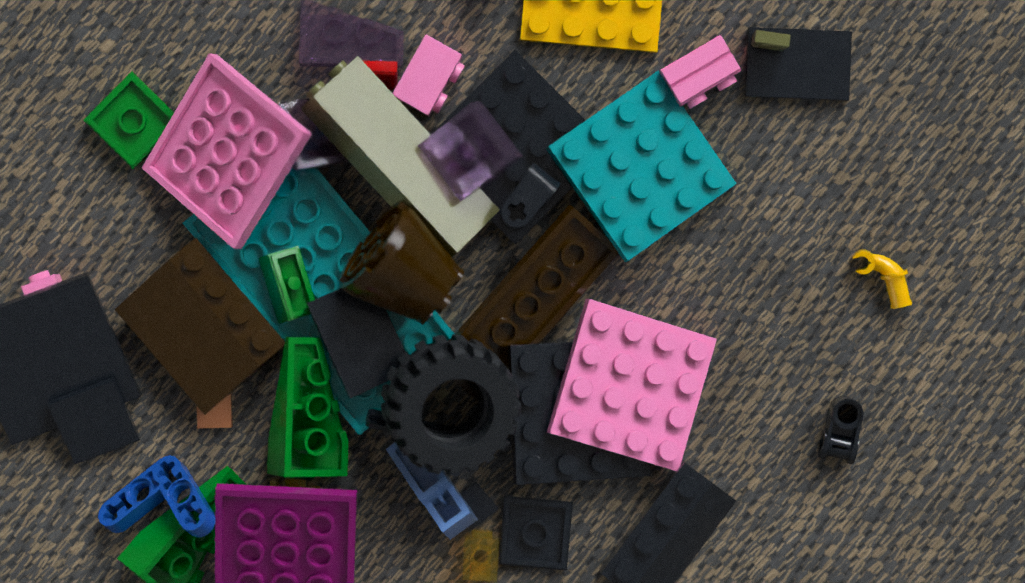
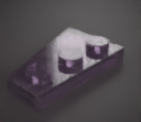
[299,0,404,68]

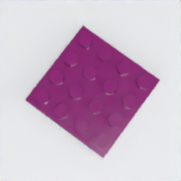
[215,483,357,583]

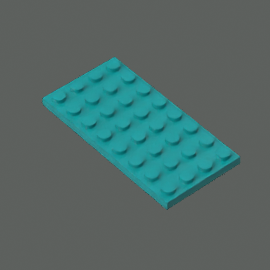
[183,150,455,435]

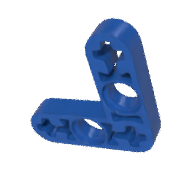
[98,455,216,538]

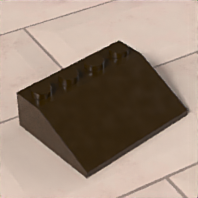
[115,238,285,415]

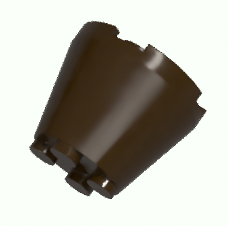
[339,202,465,325]

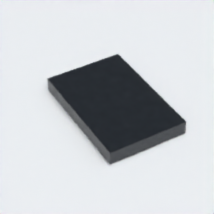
[745,27,852,101]
[306,288,405,399]

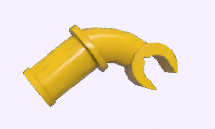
[852,249,912,309]

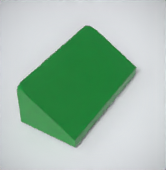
[259,246,315,324]

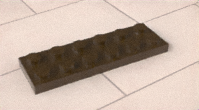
[449,205,619,402]

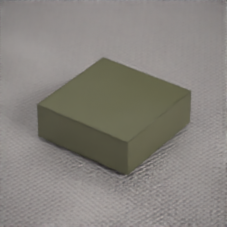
[751,30,791,52]

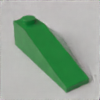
[267,337,349,477]
[117,466,247,583]

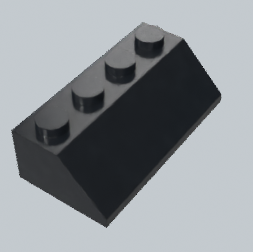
[599,460,736,583]

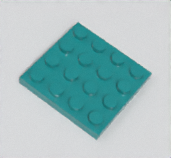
[546,71,737,262]

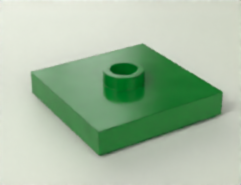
[83,71,174,169]

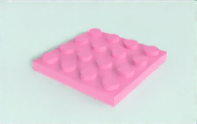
[142,53,312,249]
[547,299,717,471]

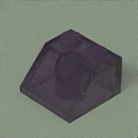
[418,101,523,201]

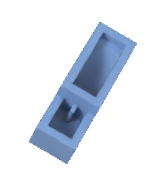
[386,443,478,540]

